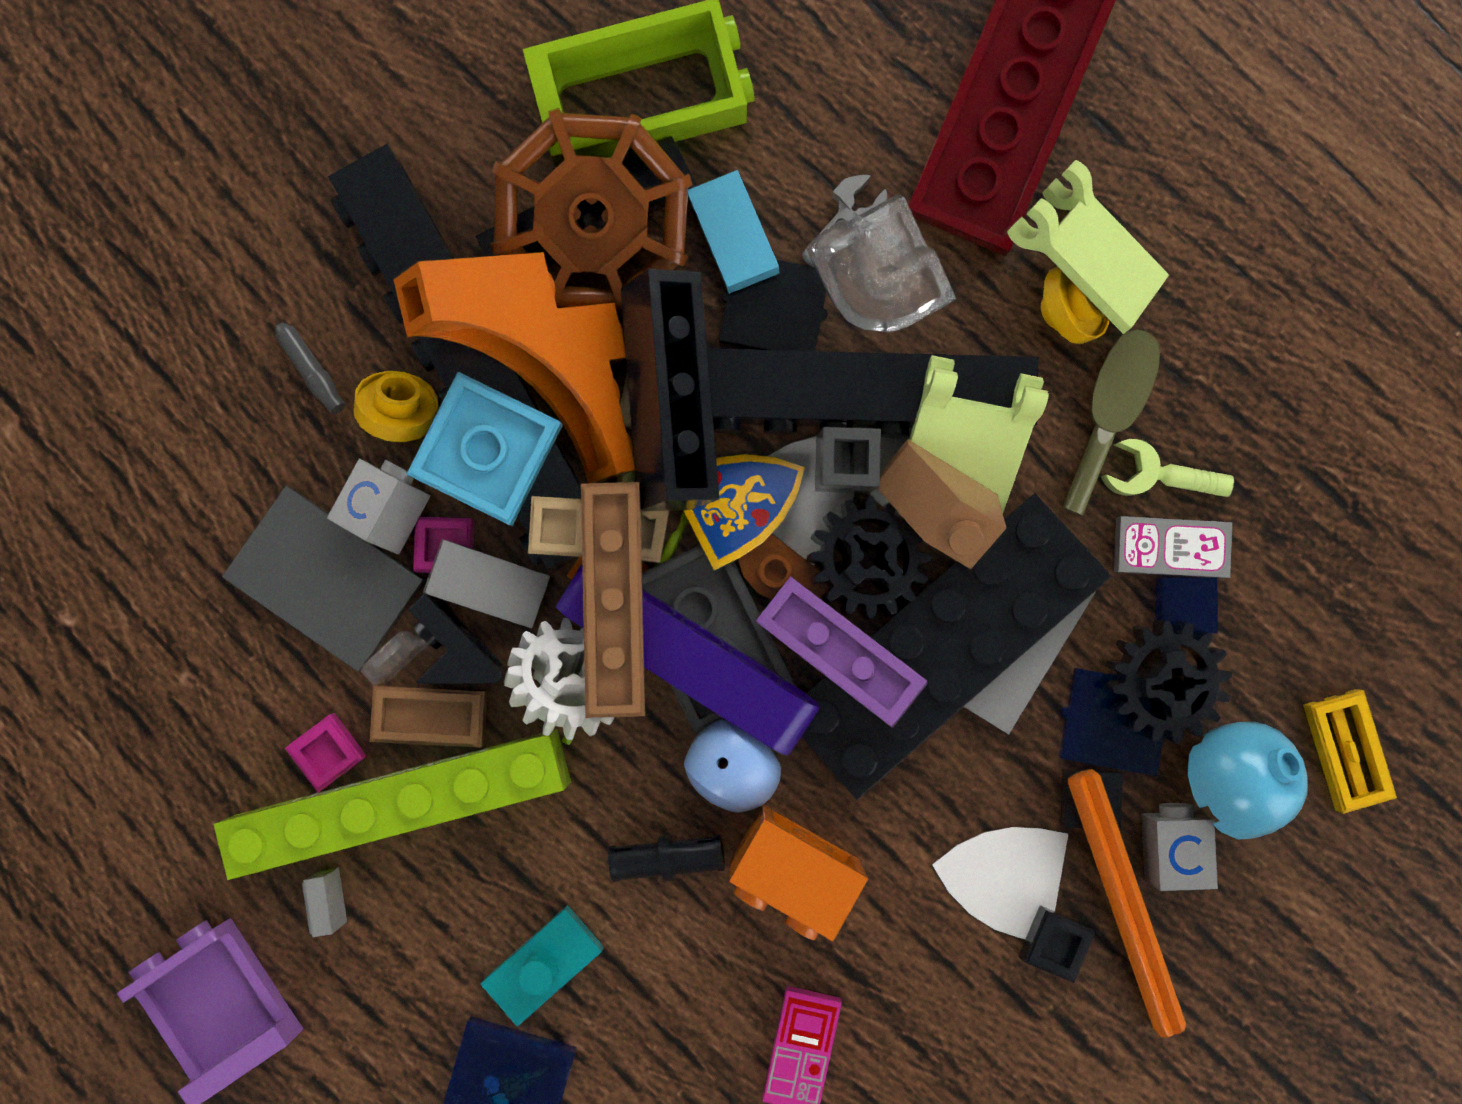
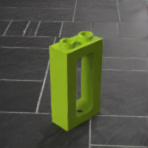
[523,0,755,167]

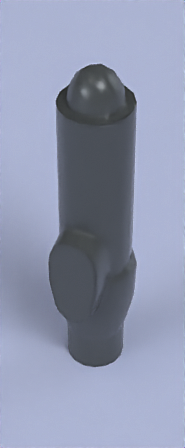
[275,323,346,415]

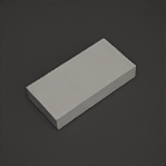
[423,539,550,629]

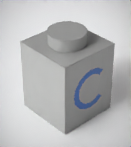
[327,458,431,554]
[1141,803,1218,891]

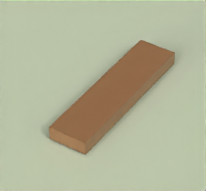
[581,482,645,718]

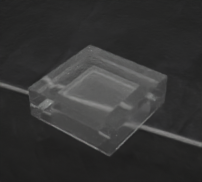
[361,631,428,685]

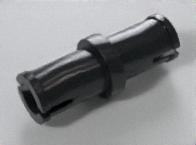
[608,834,725,882]

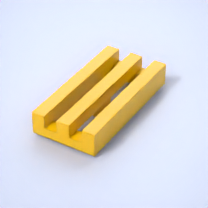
[1303,689,1397,814]

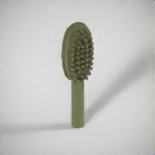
[1062,329,1160,517]

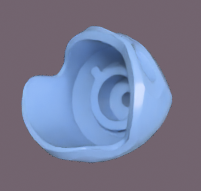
[684,719,781,813]

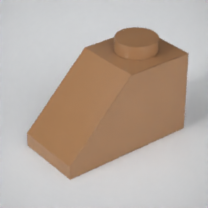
[877,439,1006,569]

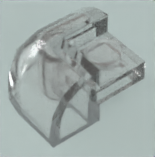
[806,194,957,333]

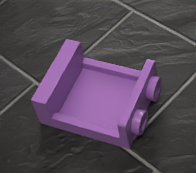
[117,918,303,1104]

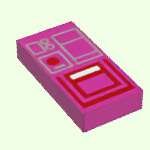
[762,986,842,1104]

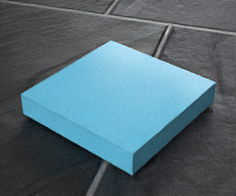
[406,372,563,526]

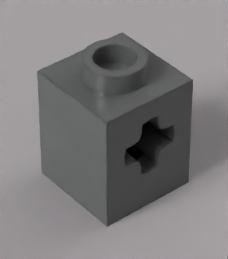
[815,427,881,493]

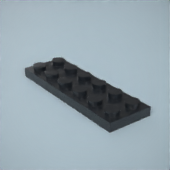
[802,493,1112,800]

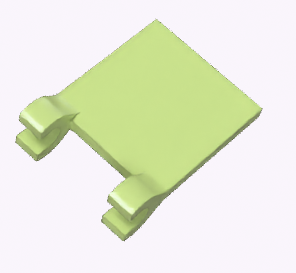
[1007,160,1169,334]
[909,355,1049,513]

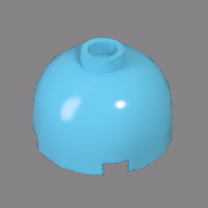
[1188,722,1308,840]

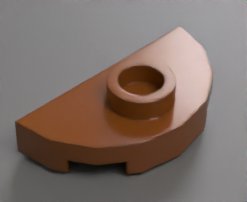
[738,534,829,600]

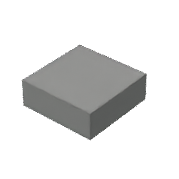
[302,867,347,938]

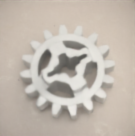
[504,618,615,740]

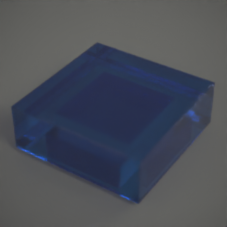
[1156,578,1218,634]

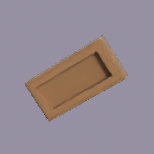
[370,685,488,748]

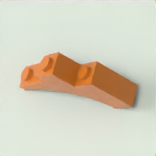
[393,252,635,483]

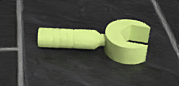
[1101,439,1234,497]

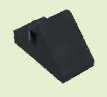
[408,594,508,684]

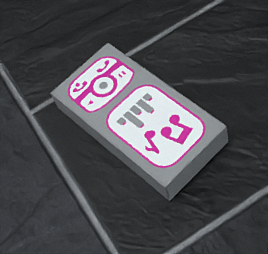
[1113,516,1232,578]

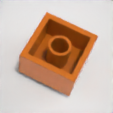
[729,804,868,941]

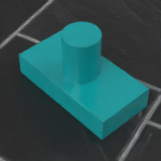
[480,905,604,1027]

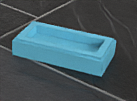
[688,170,780,294]

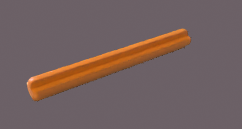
[1068,769,1186,1038]

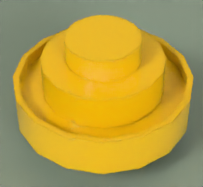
[1041,266,1109,344]
[354,371,438,442]

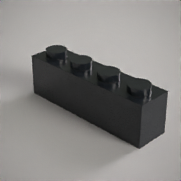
[621,269,720,511]

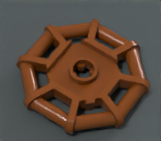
[490,108,693,316]

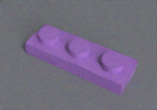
[756,576,928,728]

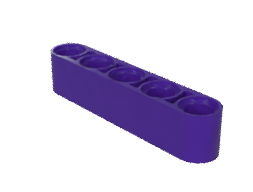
[556,564,820,755]

